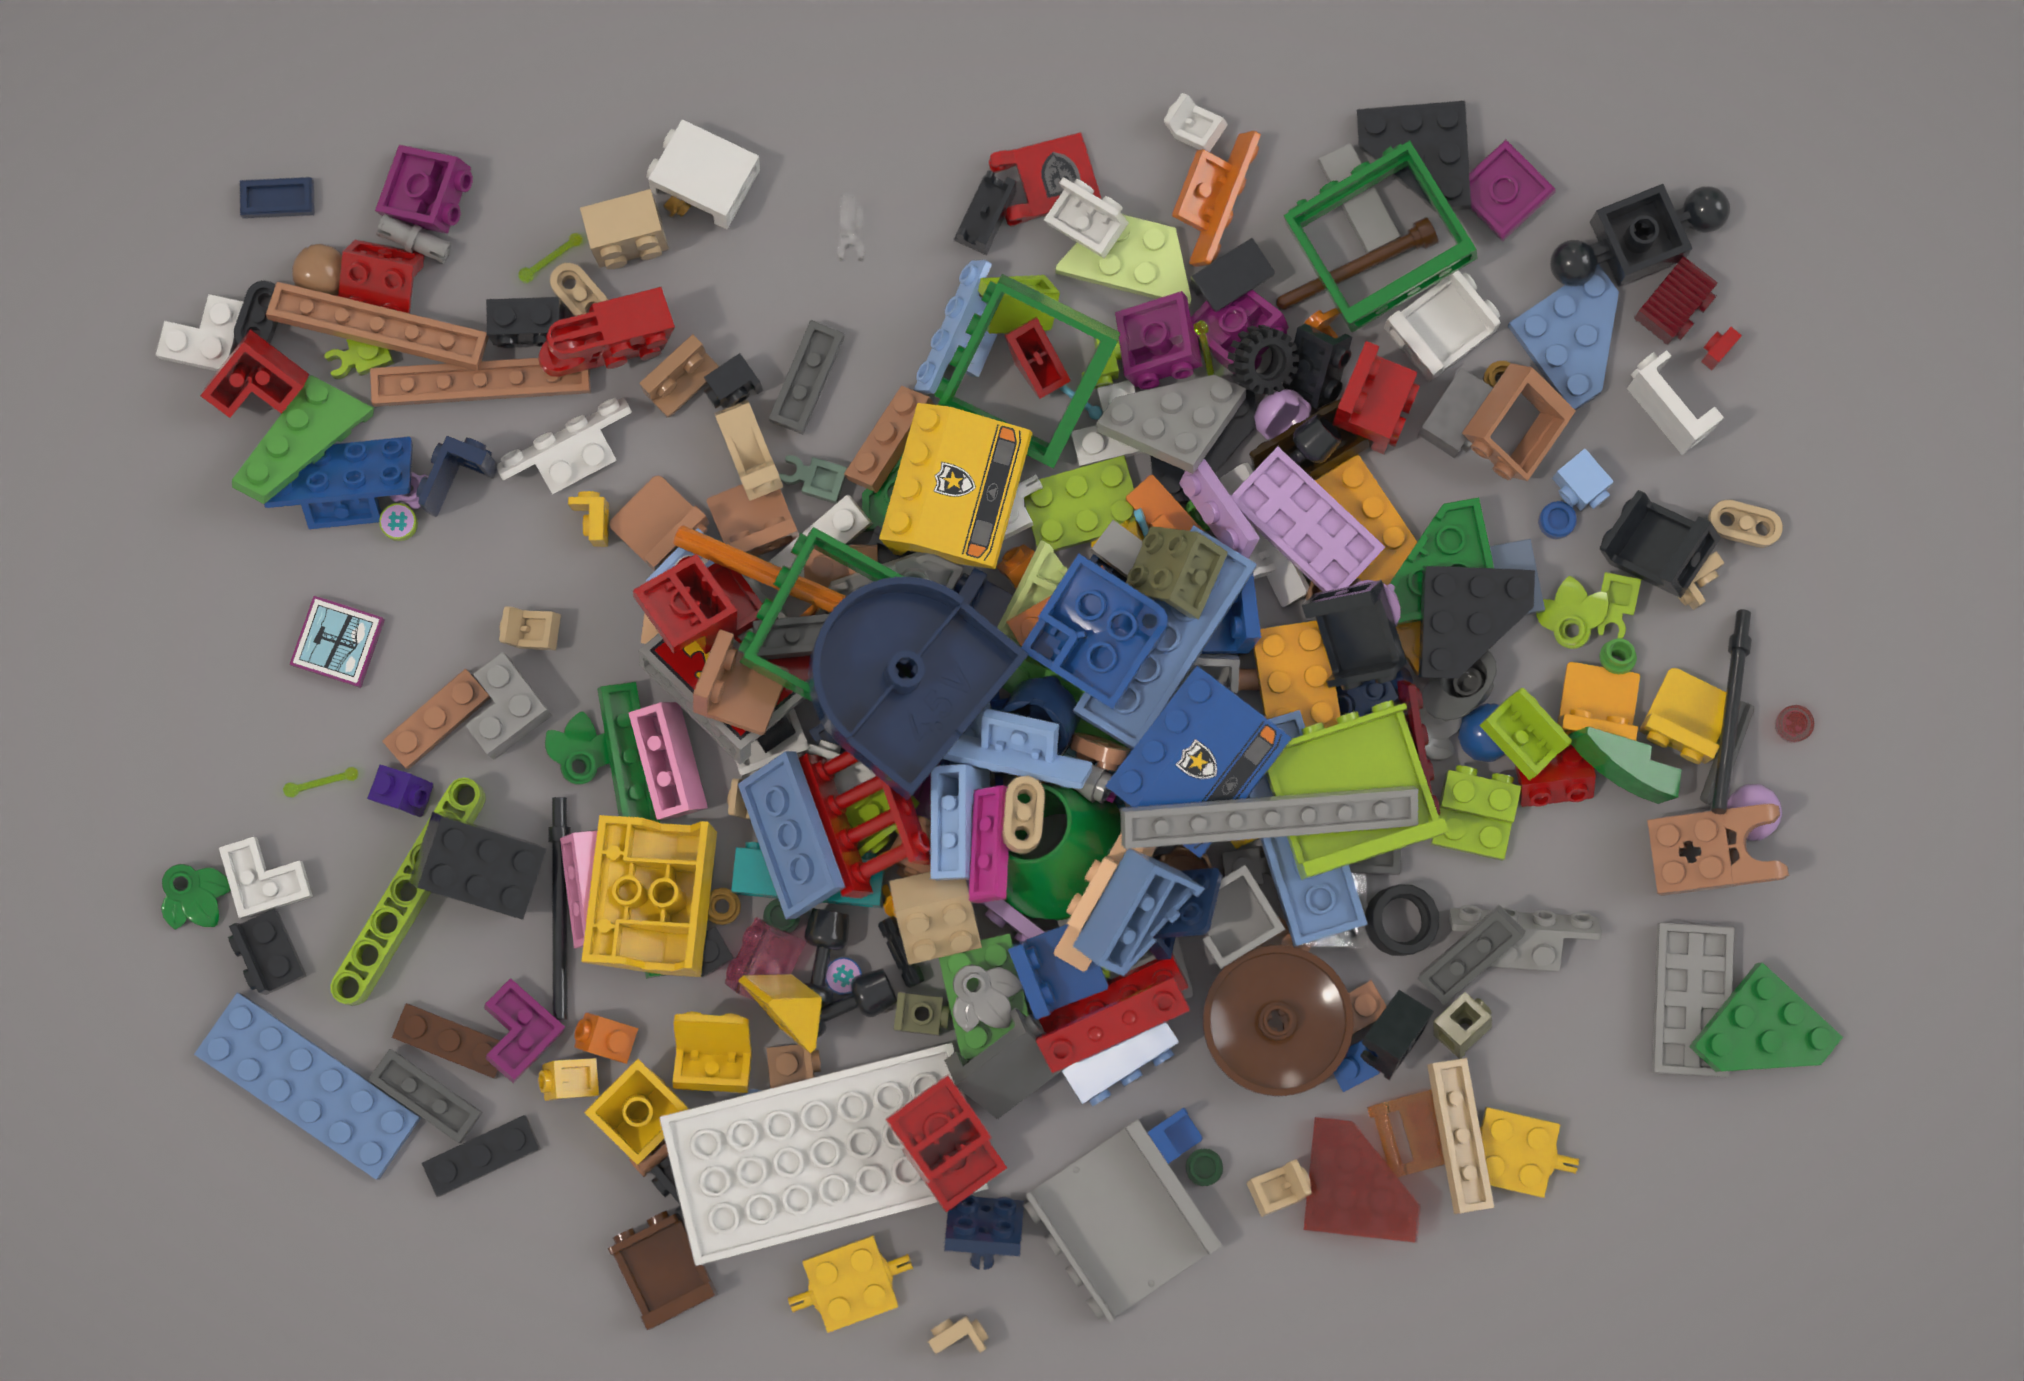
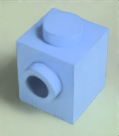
[1552,449,1614,511]

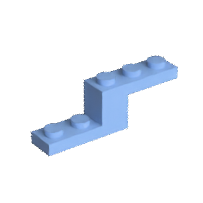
[931,702,990,881]

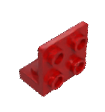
[338,240,425,314]

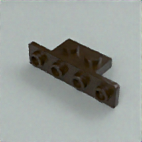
[1249,398,1370,480]

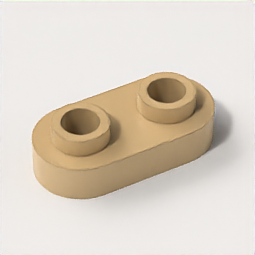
[550,263,608,316]
[1708,500,1783,548]
[1003,776,1044,853]

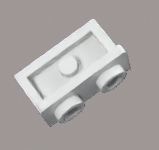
[1044,177,1128,259]

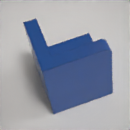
[1147,1108,1203,1164]

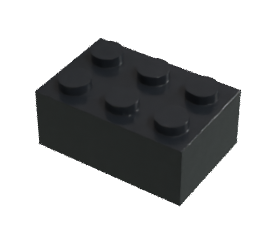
[409,811,547,920]

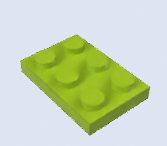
[1023,455,1136,552]

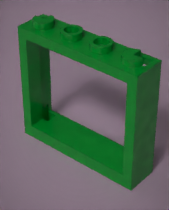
[1283,141,1478,333]
[934,274,1121,469]
[738,527,904,702]

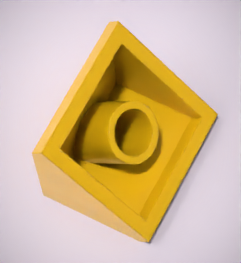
[738,974,822,1054]
[584,1058,689,1165]

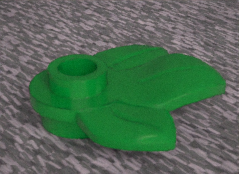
[545,711,610,785]
[161,864,231,930]

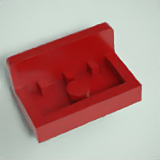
[1515,744,1596,807]

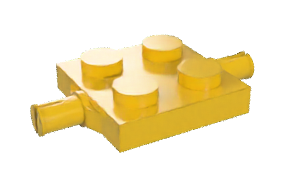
[1480,1106,1579,1198]
[788,1235,913,1333]

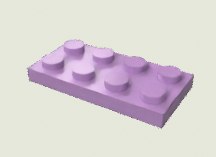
[1231,446,1385,592]

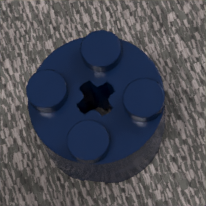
[1001,676,1081,755]

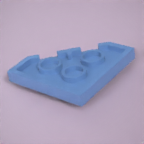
[1508,265,1619,410]

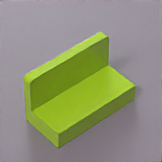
[978,275,1060,334]

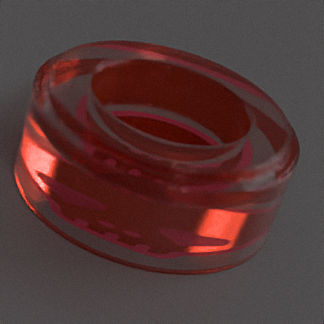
[1775,705,1814,743]

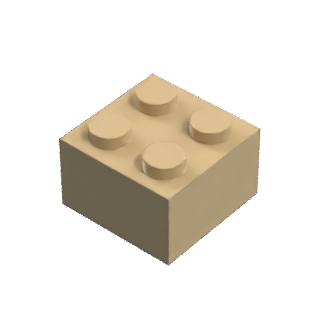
[580,189,669,269]
[889,872,982,965]

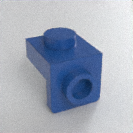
[1333,1039,1381,1092]

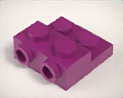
[375,145,473,234]
[1190,290,1289,374]
[1115,291,1202,389]

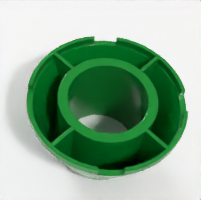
[1004,780,1121,921]

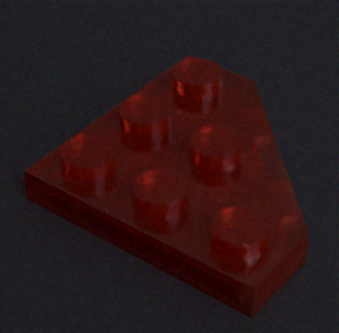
[1303,1117,1421,1243]

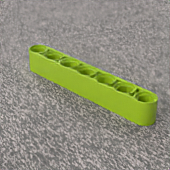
[330,778,486,1006]

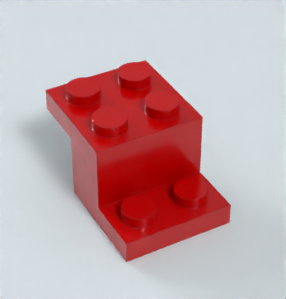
[1333,341,1420,454]
[633,554,763,654]
[885,1075,1007,1212]

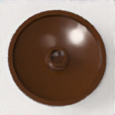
[1203,945,1354,1097]

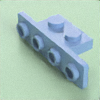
[914,260,997,394]
[943,709,1092,789]

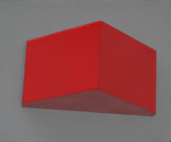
[1004,317,1071,399]

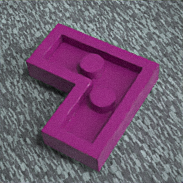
[484,978,565,1084]

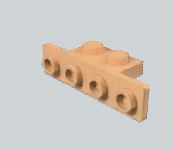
[1054,834,1157,972]

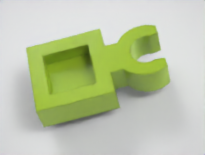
[324,339,394,379]
[1598,572,1641,639]

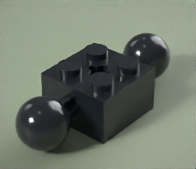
[1550,184,1730,287]

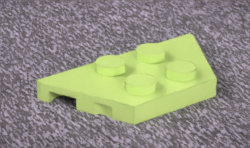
[1055,214,1191,308]
[997,540,1068,647]

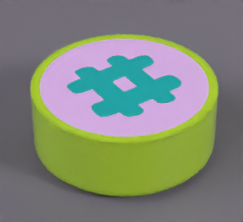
[379,503,418,541]

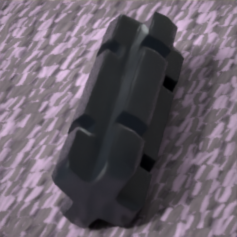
[878,916,924,988]

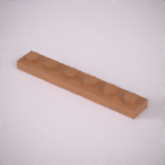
[266,282,489,371]
[370,358,591,407]

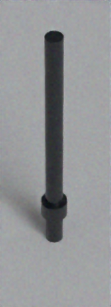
[1711,609,1752,814]
[548,797,571,1020]

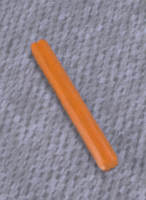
[673,525,846,613]

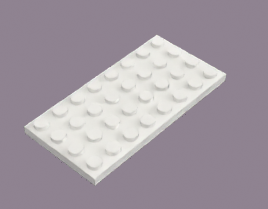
[659,1043,988,1266]

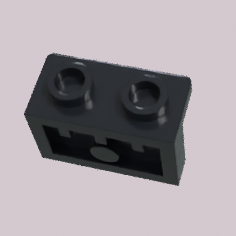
[1283,323,1352,409]
[228,908,307,995]

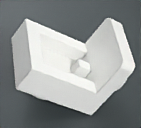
[1164,93,1228,152]

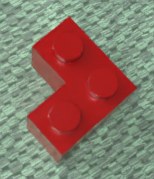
[200,329,310,418]

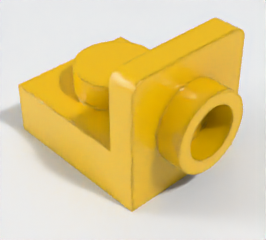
[568,491,609,547]
[538,1058,599,1101]

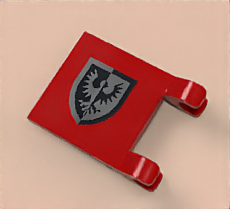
[989,132,1102,226]

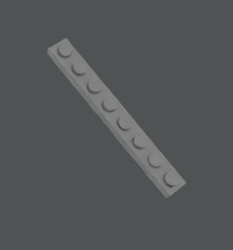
[1121,786,1418,849]

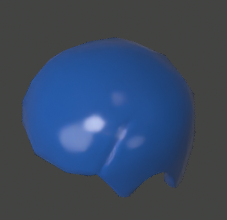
[1458,703,1506,762]

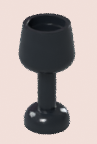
[1289,414,1343,466]
[804,908,849,1003]
[817,968,897,1038]

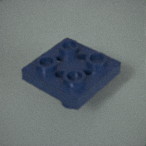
[944,1195,1024,1270]

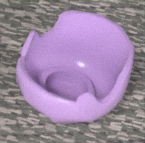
[1254,389,1311,440]
[1727,784,1782,841]

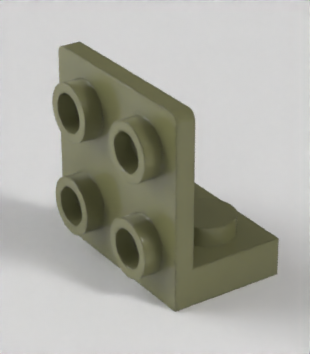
[1126,526,1228,619]

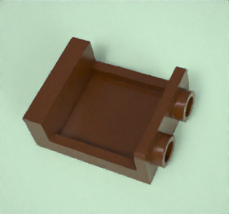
[608,1210,718,1330]

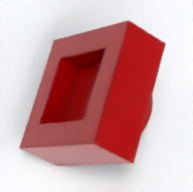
[1701,327,1742,370]

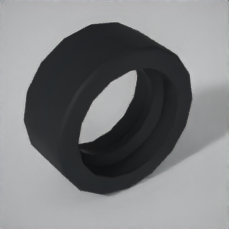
[1364,884,1439,956]

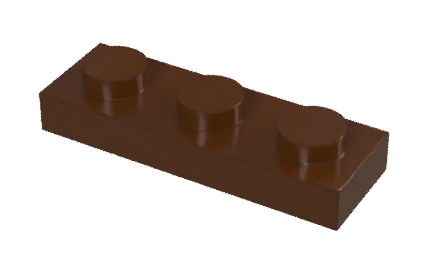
[391,1003,501,1079]

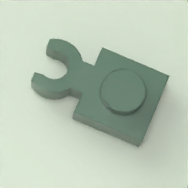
[780,455,847,504]

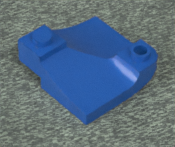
[1021,553,1169,710]

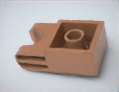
[1647,803,1789,896]

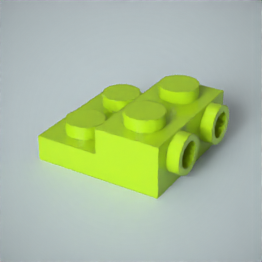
[1430,765,1521,861]

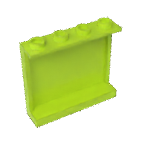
[1266,700,1449,880]

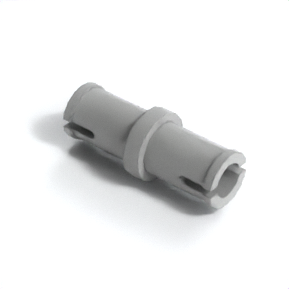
[376,214,452,264]

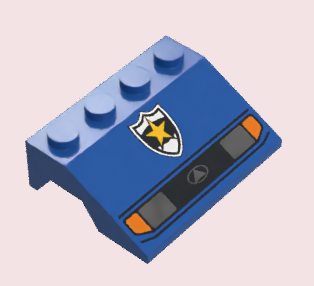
[1105,666,1292,858]

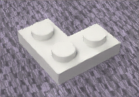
[156,294,243,371]
[1071,380,1144,468]
[219,837,313,919]

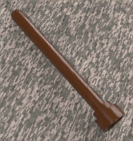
[1276,217,1439,310]

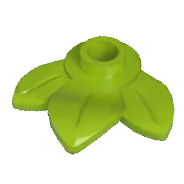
[1536,576,1609,649]

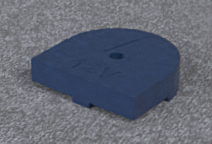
[808,577,1029,801]

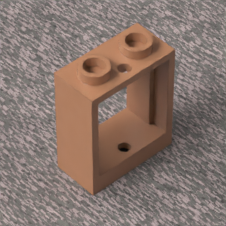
[1462,363,1576,481]

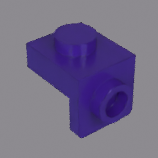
[367,764,434,817]

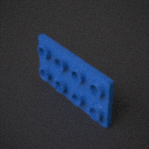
[264,437,413,529]

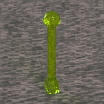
[518,233,583,283]
[1194,320,1215,376]
[283,767,359,798]

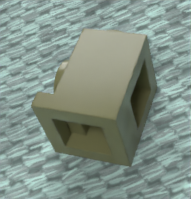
[894,992,950,1036]
[1433,992,1492,1059]

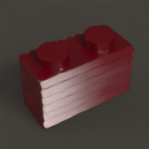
[1634,256,1718,344]

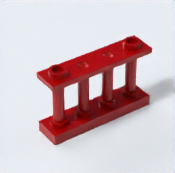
[799,751,931,898]
[1036,952,1190,1074]

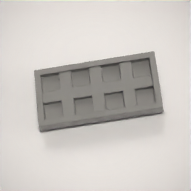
[1652,923,1734,1077]

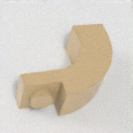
[714,400,783,501]

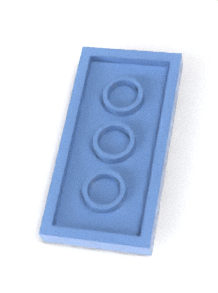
[738,751,845,919]

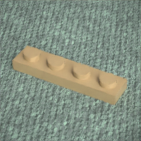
[1427,1058,1494,1214]

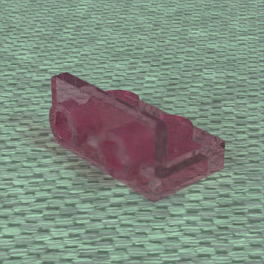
[725,917,806,1001]

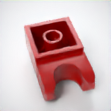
[538,287,675,377]

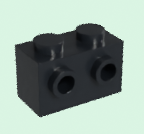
[486,297,565,348]

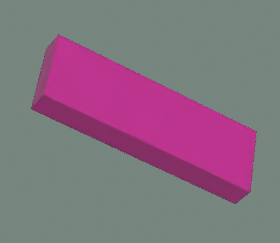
[969,785,1008,903]

